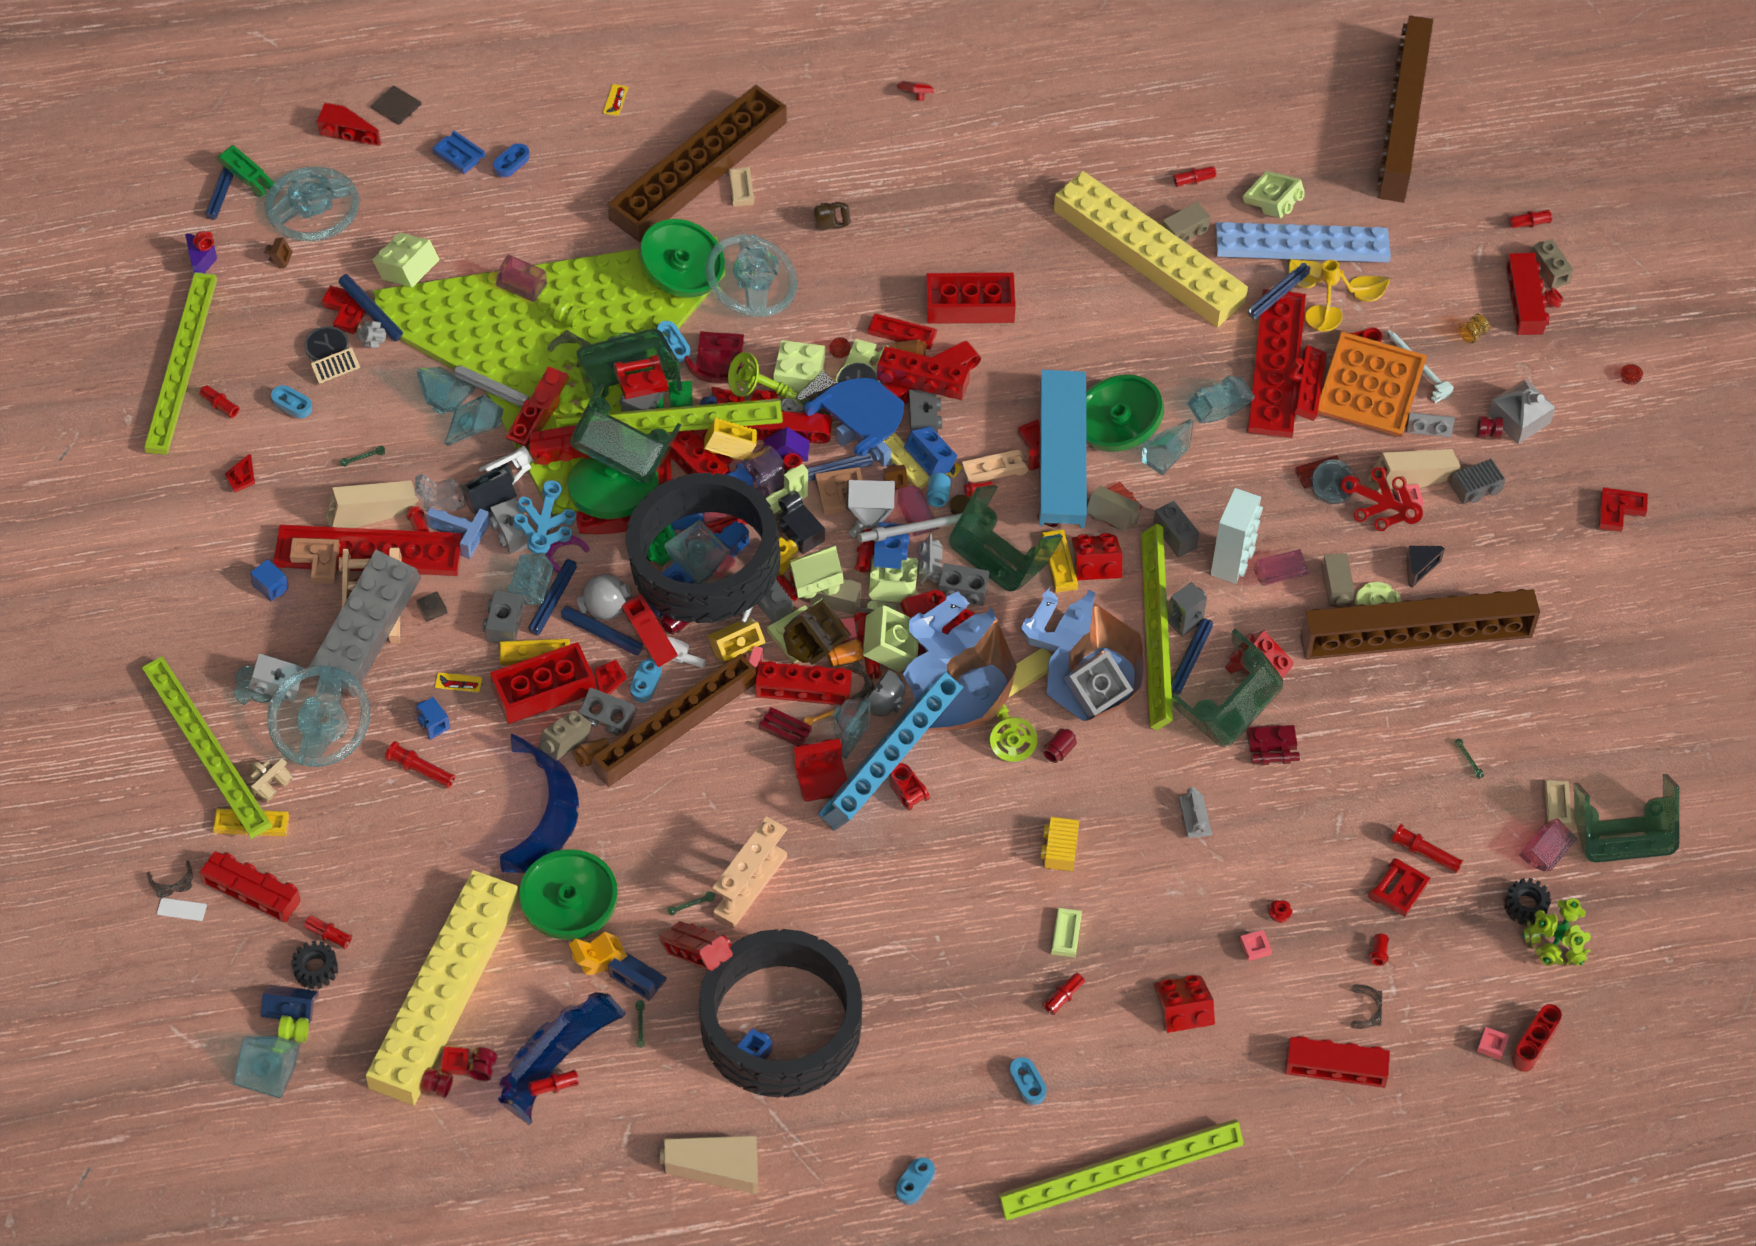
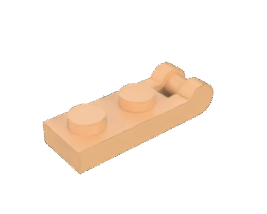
[962,450,1028,483]

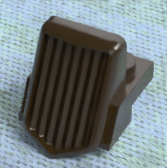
[783,598,851,665]

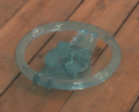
[265,166,360,241]
[705,234,798,317]
[267,666,370,767]

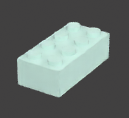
[1211,488,1263,584]

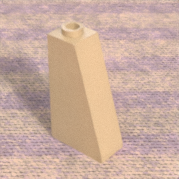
[1365,449,1461,494]
[325,481,419,528]
[660,1136,758,1194]

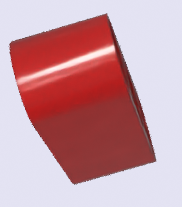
[1512,1004,1562,1072]

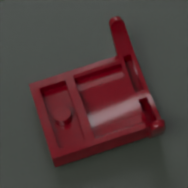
[684,331,744,384]

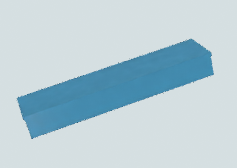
[1039,370,1087,528]
[818,672,963,831]

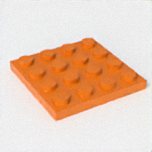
[1318,332,1427,438]

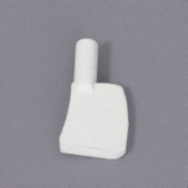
[668,637,706,668]

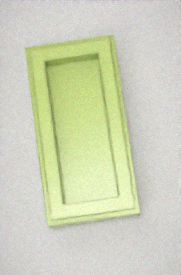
[1051,908,1082,958]

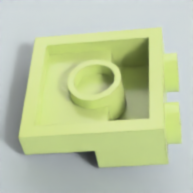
[1243,171,1304,218]

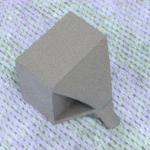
[1488,379,1555,444]
[846,480,895,538]
[1063,651,1133,717]

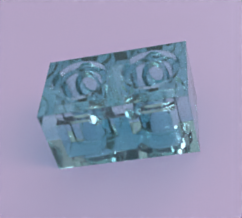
[508,553,554,605]

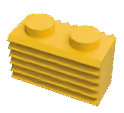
[704,417,757,462]
[1041,816,1079,872]

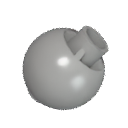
[577,574,631,620]

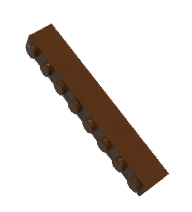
[593,653,756,787]

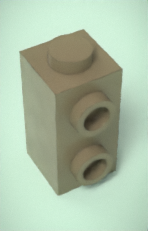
[1162,202,1210,243]
[1531,239,1573,289]
[1087,486,1141,530]
[1322,553,1355,606]
[811,579,861,614]
[539,710,592,760]

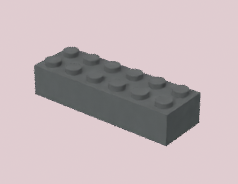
[307,550,421,698]

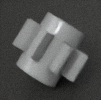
[358,321,386,348]

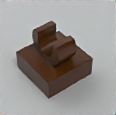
[264,237,293,268]
[882,463,908,490]

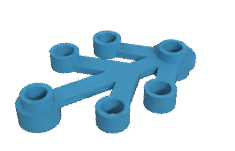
[513,480,576,554]

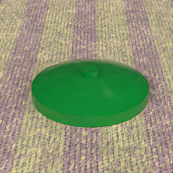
[639,219,725,298]
[1086,374,1164,452]
[567,449,659,519]
[519,849,618,940]

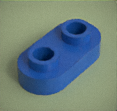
[493,143,530,177]

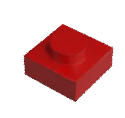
[441,1047,470,1075]

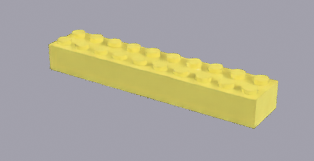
[1054,171,1248,328]
[366,870,519,1106]

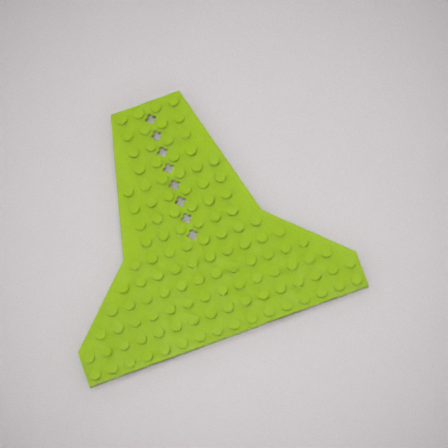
[373,236,725,517]

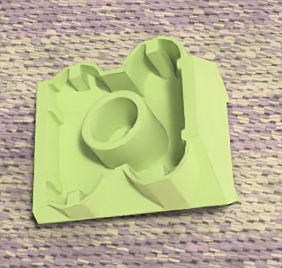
[789,545,844,599]
[869,556,918,603]

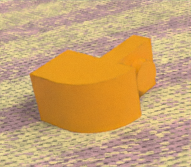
[569,932,627,975]

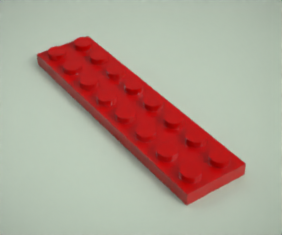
[1248,289,1306,438]
[273,524,463,576]

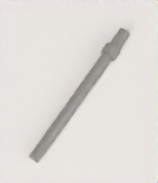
[857,511,976,543]

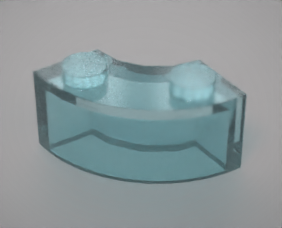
[1187,375,1255,423]

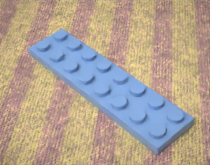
[1215,222,1391,262]

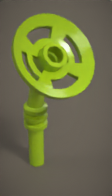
[728,352,812,406]
[990,700,1037,762]

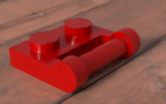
[613,354,668,399]
[1368,858,1431,917]

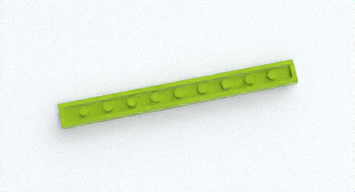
[144,272,217,455]
[556,399,783,436]
[1141,524,1173,730]
[142,656,272,839]
[998,1119,1244,1221]

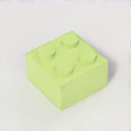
[372,232,440,287]
[774,340,825,397]
[863,605,919,672]

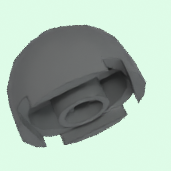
[861,669,905,717]

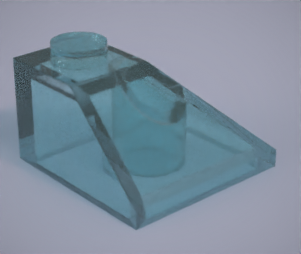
[417,367,475,414]
[444,395,504,446]
[1141,419,1194,475]
[664,520,730,584]
[832,698,871,759]
[234,1036,301,1098]

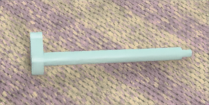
[1387,330,1454,403]

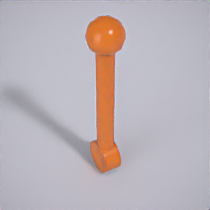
[804,703,850,726]

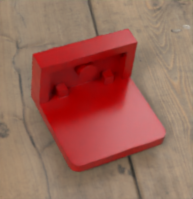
[1072,533,1122,581]
[1225,630,1294,694]
[793,739,847,802]
[1154,975,1215,1033]

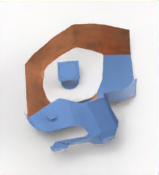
[1021,588,1144,721]
[903,591,1017,730]

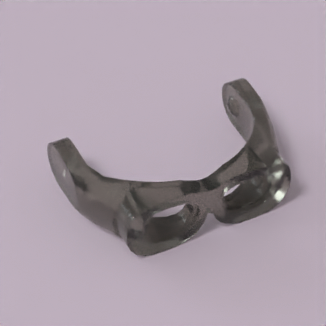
[547,330,592,369]
[834,660,874,704]
[146,860,193,898]
[1351,984,1382,1029]

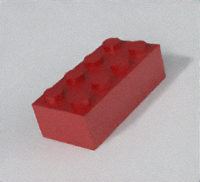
[926,272,1016,324]
[490,642,596,724]

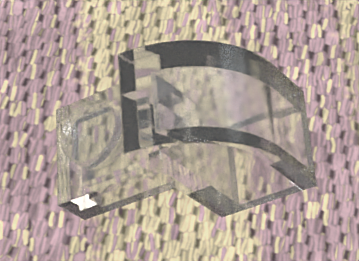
[414,474,465,513]

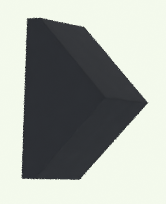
[1406,546,1445,588]

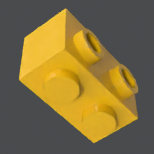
[708,617,766,662]

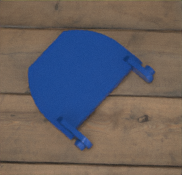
[803,378,904,456]

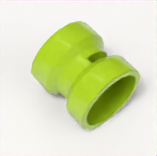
[554,300,584,328]
[278,1016,309,1043]

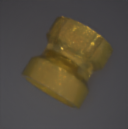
[1459,313,1490,343]

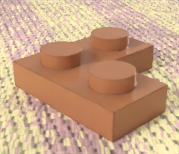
[815,467,863,515]
[290,538,340,584]

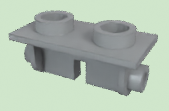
[1407,411,1455,437]
[918,534,942,584]
[1179,787,1212,838]

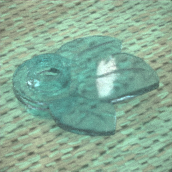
[234,666,272,705]

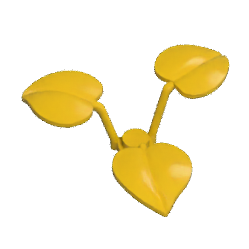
[1289,259,1390,332]

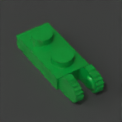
[217,145,275,197]

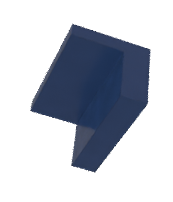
[608,953,667,1001]
[261,985,319,1023]

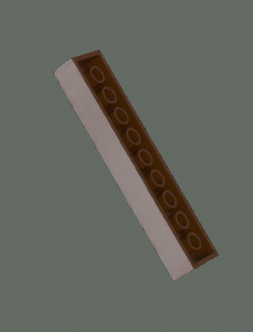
[1376,15,1434,203]
[608,85,787,242]
[1300,589,1540,660]

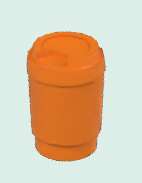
[827,639,864,668]

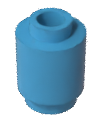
[926,473,951,508]

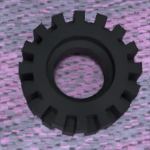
[1504,878,1551,926]
[291,941,338,989]

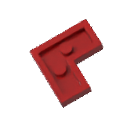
[321,285,371,334]
[1599,487,1648,532]

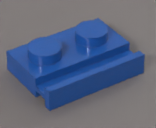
[433,130,485,174]

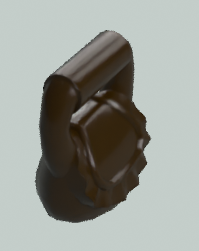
[814,202,851,231]

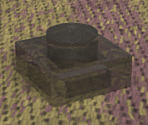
[416,592,447,622]

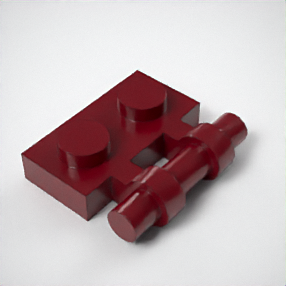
[1247,725,1300,765]

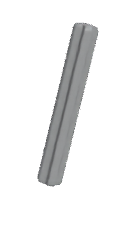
[454,365,529,408]

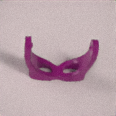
[544,533,590,574]

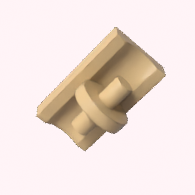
[249,758,293,803]

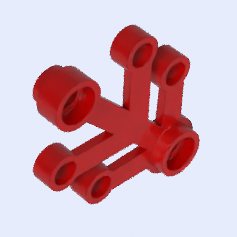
[1341,467,1423,531]

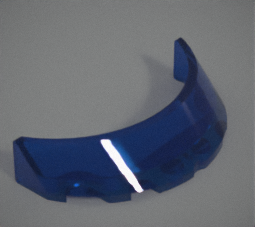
[500,734,579,873]
[498,992,626,1125]

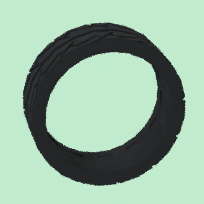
[626,473,780,623]
[699,929,862,1098]

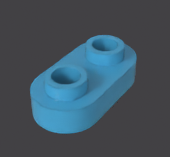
[655,321,690,363]
[271,385,312,418]
[630,659,662,702]
[1010,1057,1047,1105]
[896,1157,935,1205]

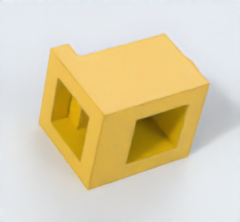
[777,537,798,577]

